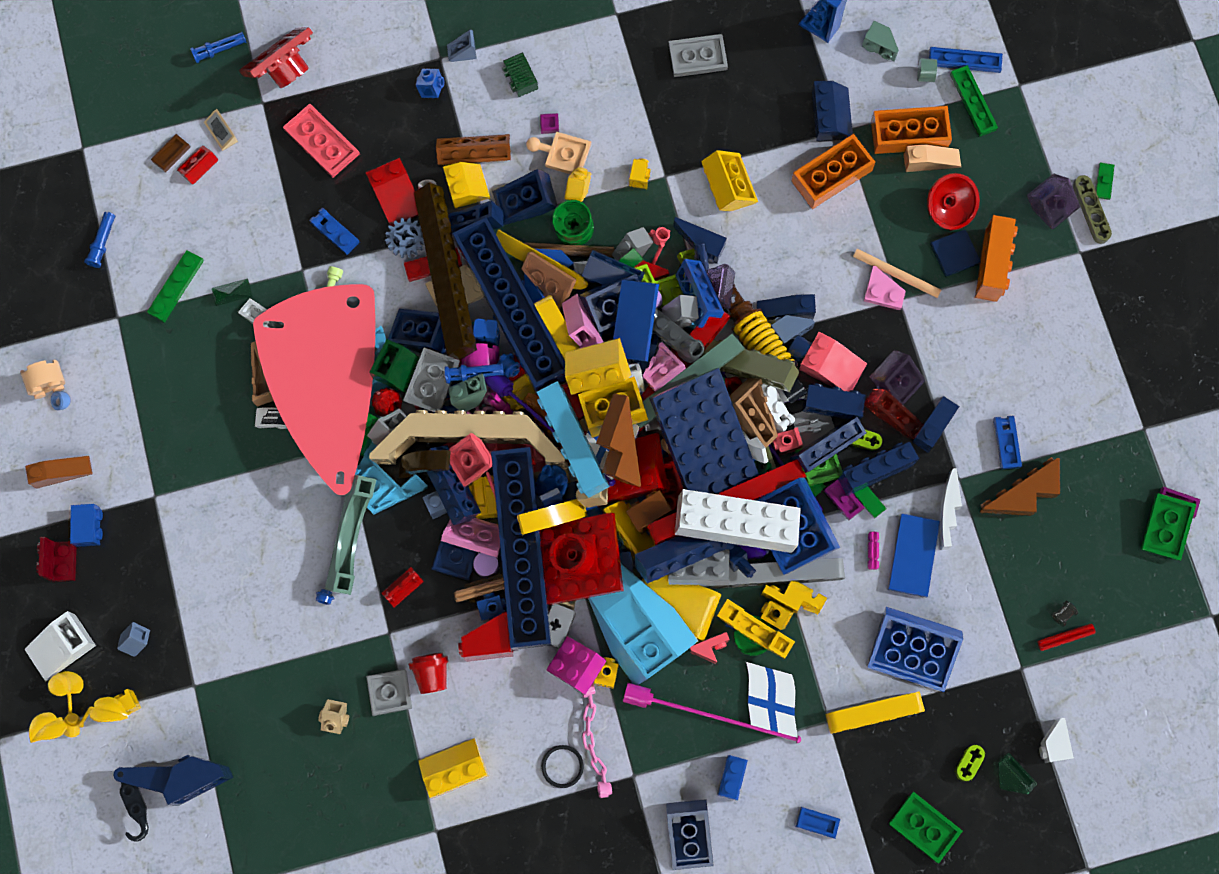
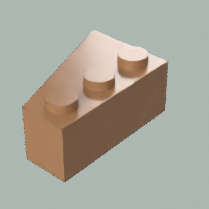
[251,341,274,407]
[730,378,778,448]

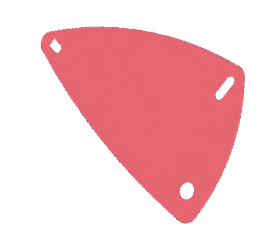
[253,284,375,495]

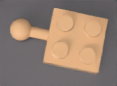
[526,132,591,174]

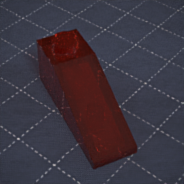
[864,389,924,440]

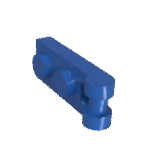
[309,208,360,255]
[993,416,1022,470]

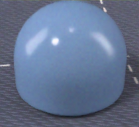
[51,391,71,410]

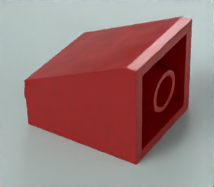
[458,612,514,662]

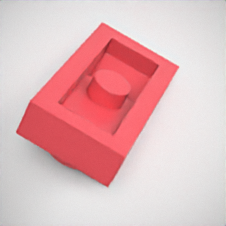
[689,632,730,664]

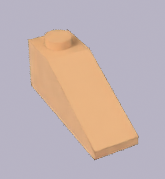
[904,145,961,172]

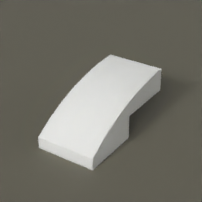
[742,430,768,463]

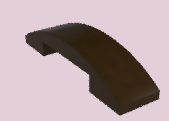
[398,450,451,478]

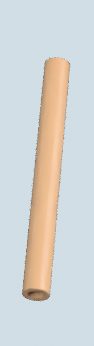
[853,249,941,298]

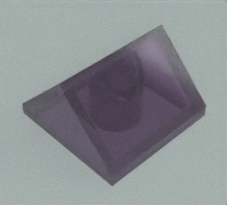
[706,264,736,309]

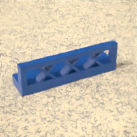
[675,259,724,328]

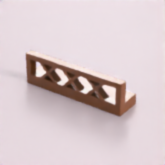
[436,134,511,165]

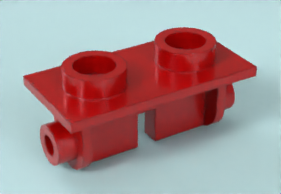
[382,567,424,608]

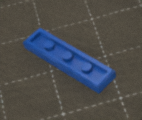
[929,47,1003,73]

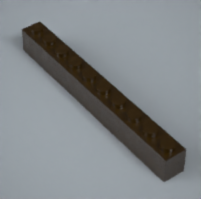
[414,182,477,360]

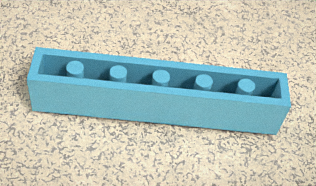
[537,381,610,497]

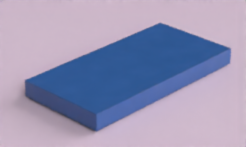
[613,280,659,362]
[888,514,940,598]

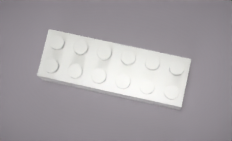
[675,489,800,553]

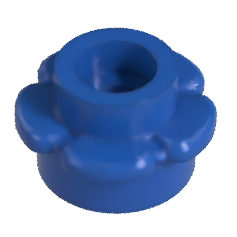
[316,589,335,605]

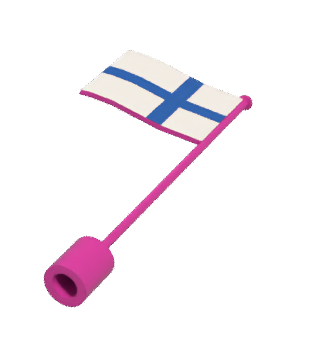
[623,662,801,743]

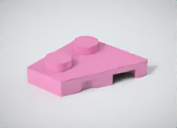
[864,266,906,310]
[642,342,686,392]

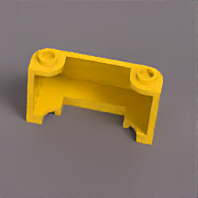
[642,574,721,644]

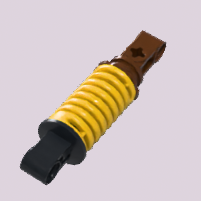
[711,273,808,404]

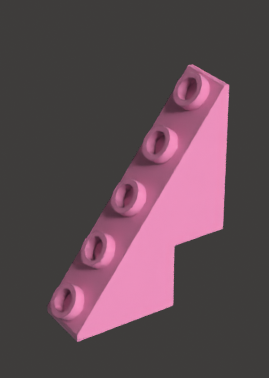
[562,294,603,348]

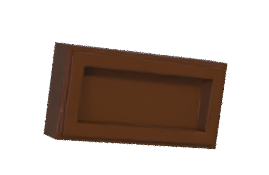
[151,134,190,173]

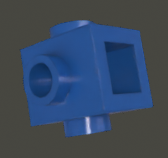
[416,69,444,98]
[476,592,507,621]

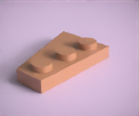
[522,252,576,313]

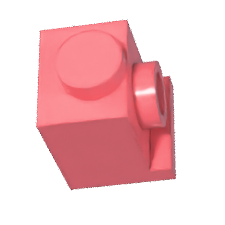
[772,427,803,456]

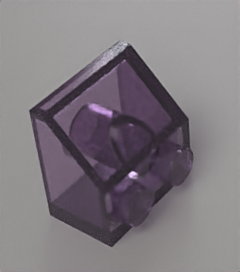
[1027,173,1080,229]
[870,350,926,407]

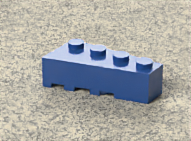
[798,0,847,43]

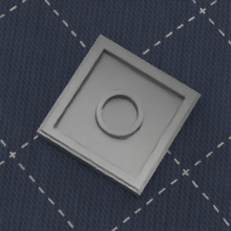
[366,669,412,716]

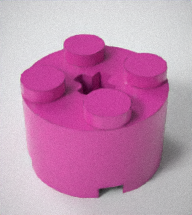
[461,343,499,367]

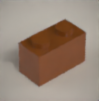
[626,490,674,535]

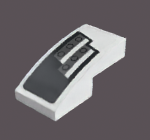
[255,408,287,429]

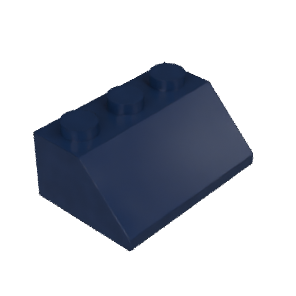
[812,80,853,141]

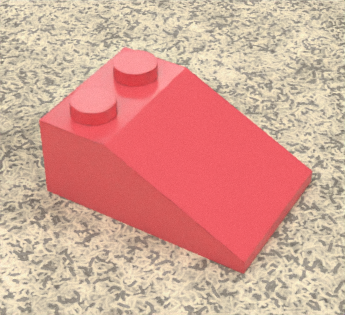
[799,332,867,392]

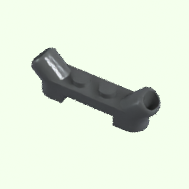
[652,308,704,363]

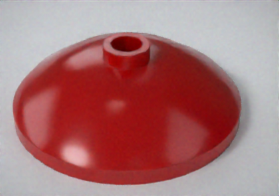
[927,173,980,230]

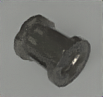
[1051,601,1079,627]

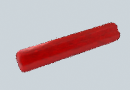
[1037,624,1096,651]

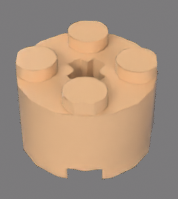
[20,360,65,399]

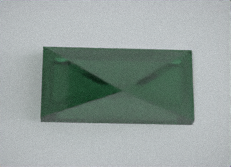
[212,278,253,306]
[999,753,1037,794]

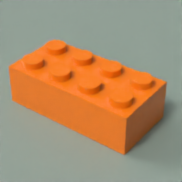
[871,106,952,154]
[791,134,875,210]
[975,215,1018,302]

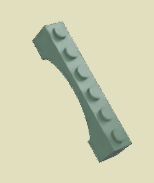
[325,475,376,595]

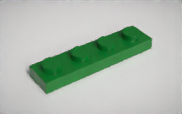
[950,65,998,137]
[147,250,204,323]

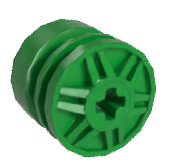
[553,200,594,245]

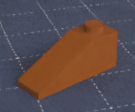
[25,456,93,489]

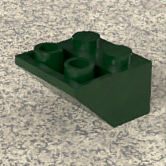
[369,339,420,394]

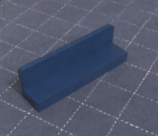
[789,417,867,473]

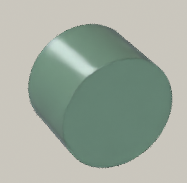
[917,58,937,82]

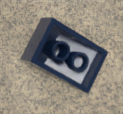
[492,169,558,225]
[579,274,639,332]
[388,308,446,355]
[666,799,714,870]

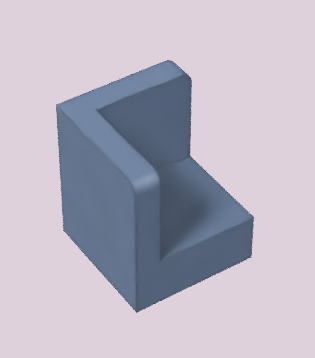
[117,622,150,657]

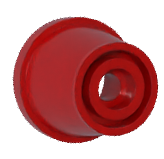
[408,652,449,694]

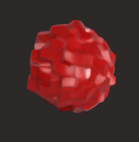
[372,388,402,417]

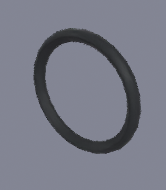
[541,745,584,788]

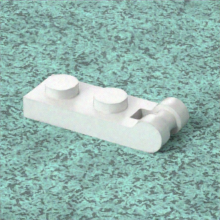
[761,384,795,433]

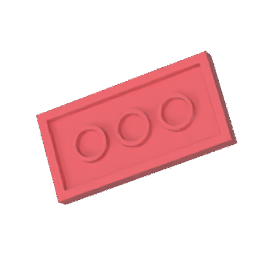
[283,104,360,178]

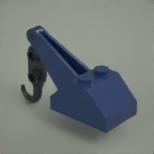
[113,755,233,842]

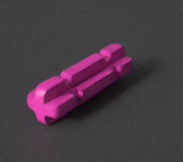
[868,531,879,570]

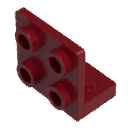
[36,537,77,582]

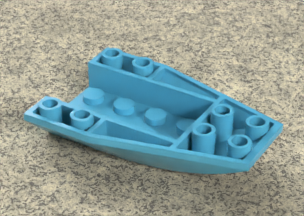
[588,564,698,685]

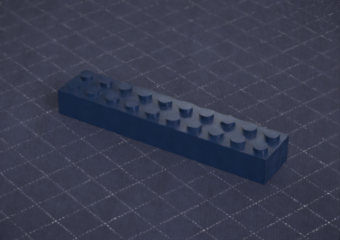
[453,217,566,396]
[491,447,552,650]

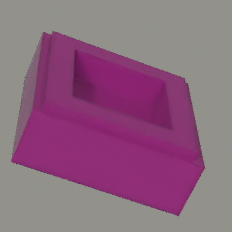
[540,113,559,134]

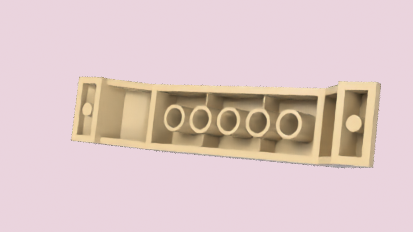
[369,410,568,468]

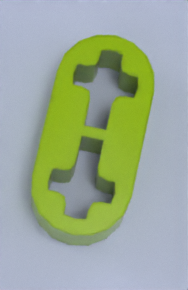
[850,430,882,452]
[955,745,985,781]

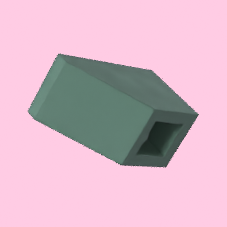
[862,21,899,61]
[448,374,487,411]

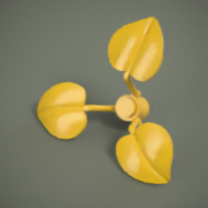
[29,671,128,743]

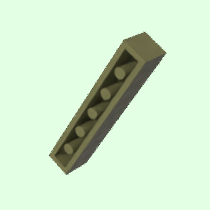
[700,340,799,392]

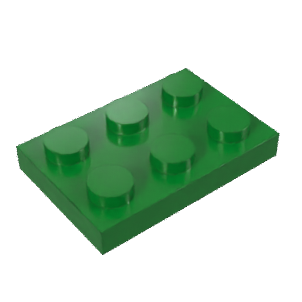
[1140,493,1197,561]
[888,792,963,864]

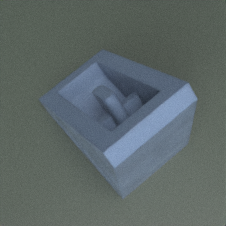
[447,30,477,62]

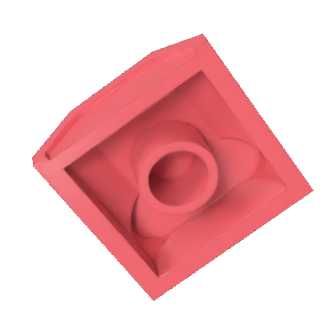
[449,433,492,487]

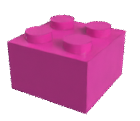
[546,636,606,695]

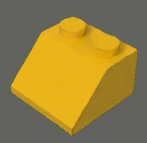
[443,162,490,208]

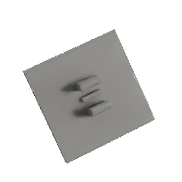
[792,412,835,448]

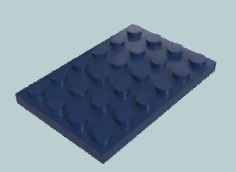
[649,368,759,494]

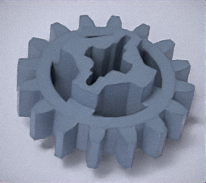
[385,218,424,258]

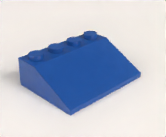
[756,478,840,575]
[868,607,963,692]

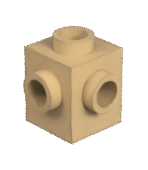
[318,699,349,734]

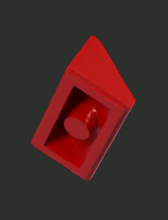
[177,146,218,184]

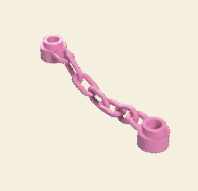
[582,683,612,798]

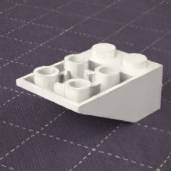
[24,611,96,681]

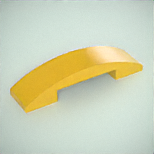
[517,499,588,535]
[717,599,795,659]

